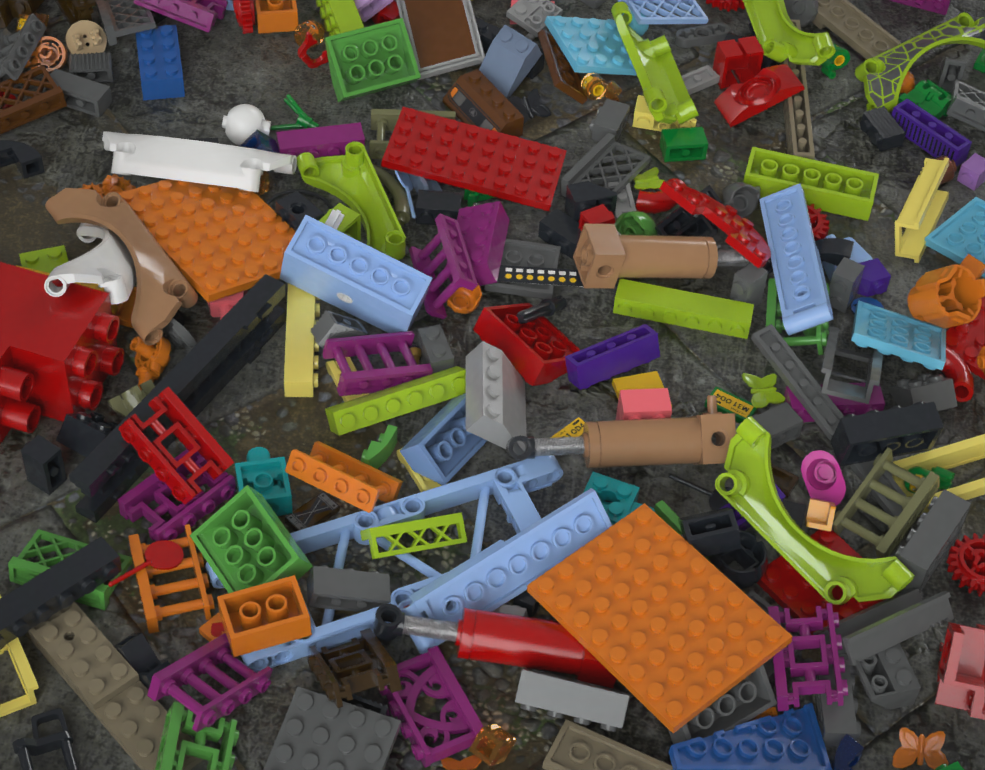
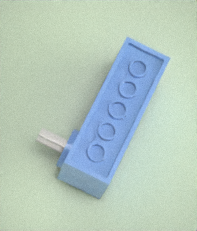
[279,209,432,333]

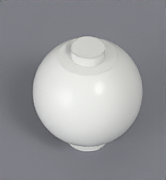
[222,104,271,147]

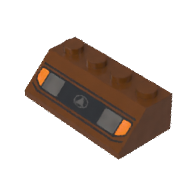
[443,69,524,137]

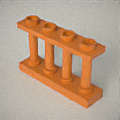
[285,441,403,513]
[128,524,215,634]

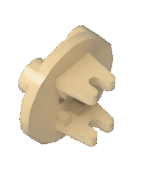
[65,20,107,55]

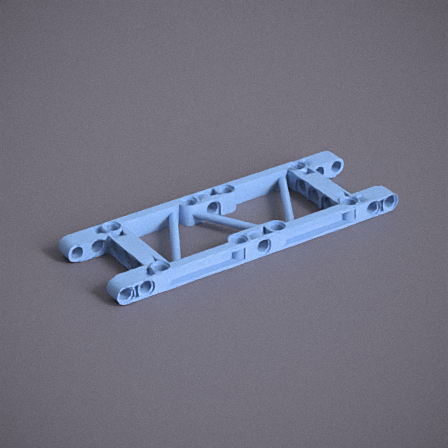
[205,455,563,673]

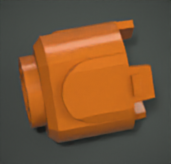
[907,264,985,329]

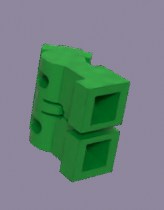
[898,79,951,120]

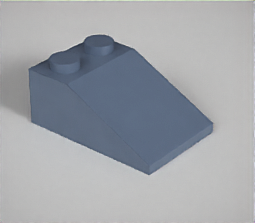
[479,24,542,99]

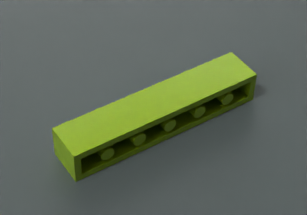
[613,279,754,339]
[325,366,466,436]

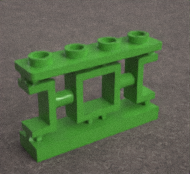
[155,701,239,770]

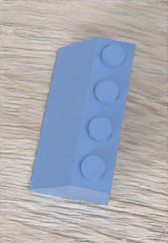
[400,393,487,485]

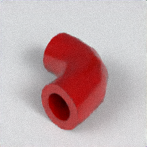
[636,178,686,214]
[940,345,974,402]

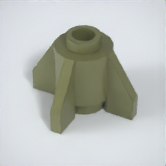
[108,379,155,417]

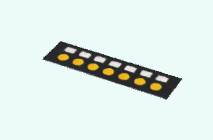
[498,265,583,287]

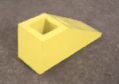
[632,95,697,132]

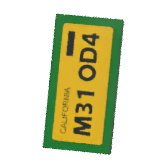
[704,387,758,423]

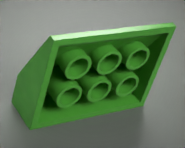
[325,18,421,102]
[190,485,313,593]

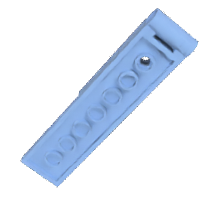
[759,183,833,336]
[397,488,612,654]

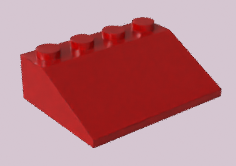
[473,303,580,386]

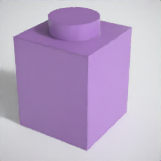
[957,153,985,191]

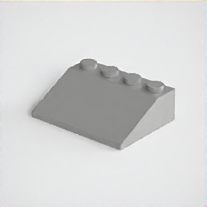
[466,341,527,455]

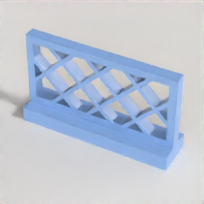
[618,0,709,24]

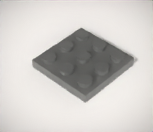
[485,239,561,299]

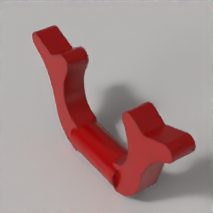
[297,31,329,68]

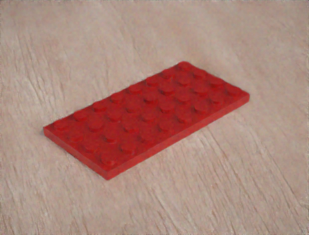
[381,107,567,211]

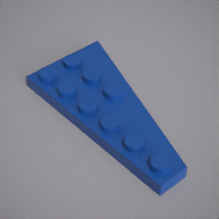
[669,703,832,770]

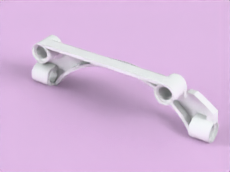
[102,131,297,192]
[44,223,137,305]

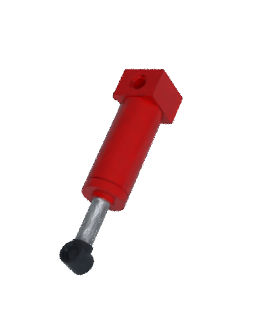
[373,604,616,688]

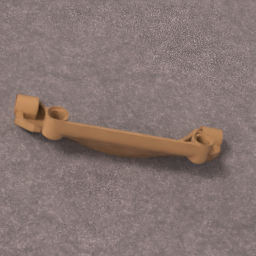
[45,188,198,345]

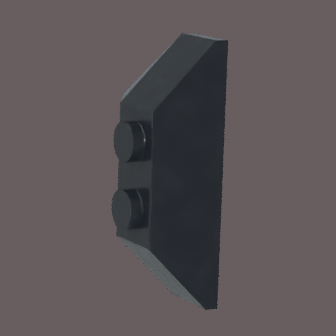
[655,185,722,237]

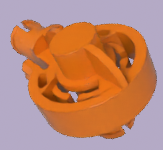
[24,36,67,73]
[129,336,171,390]

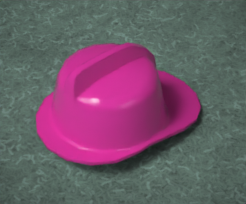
[801,450,846,506]

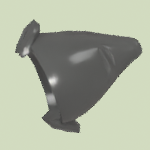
[722,182,761,218]

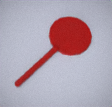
[108,540,184,587]

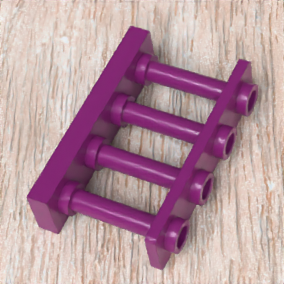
[409,213,478,319]
[322,331,433,396]
[147,633,273,732]

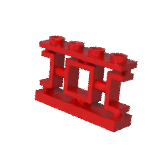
[118,386,234,505]

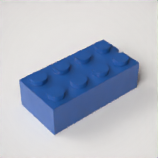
[136,25,185,101]

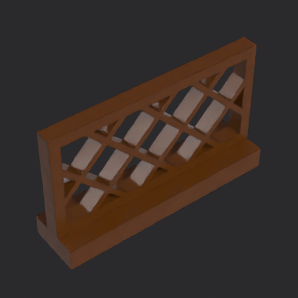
[0,65,67,134]

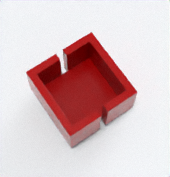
[713,36,764,89]

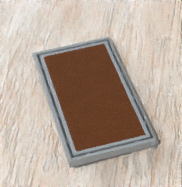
[396,0,485,81]

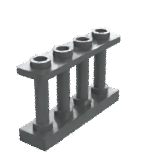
[0,13,46,81]

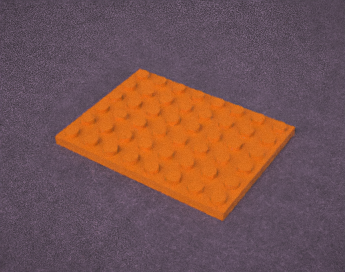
[118,179,295,303]
[527,503,793,734]

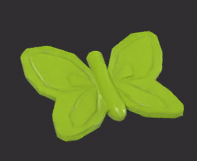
[628,167,665,190]
[742,373,786,408]

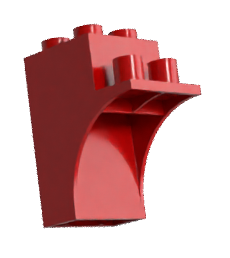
[0,262,124,445]

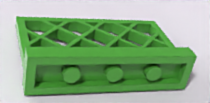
[8,529,132,611]

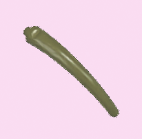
[372,163,411,226]

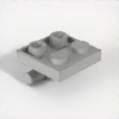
[506,0,563,41]

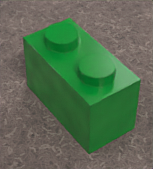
[660,127,708,162]

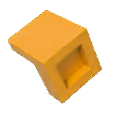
[805,498,836,531]

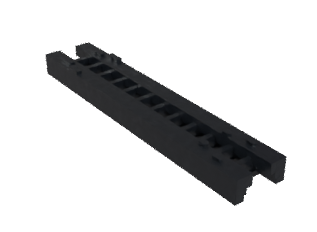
[69,274,286,523]

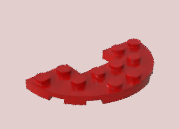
[659,180,771,268]

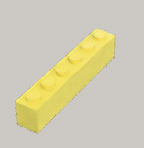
[284,283,320,397]

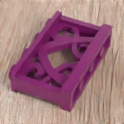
[378,646,486,768]

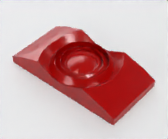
[714,64,805,128]

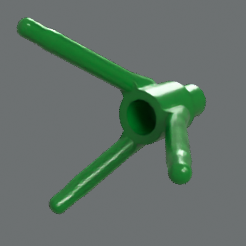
[270,94,320,130]

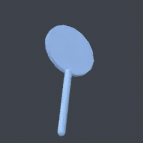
[394,170,416,219]

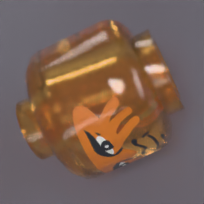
[294,19,325,49]

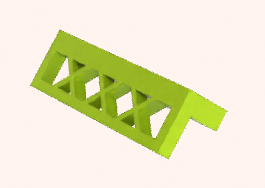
[360,512,467,559]

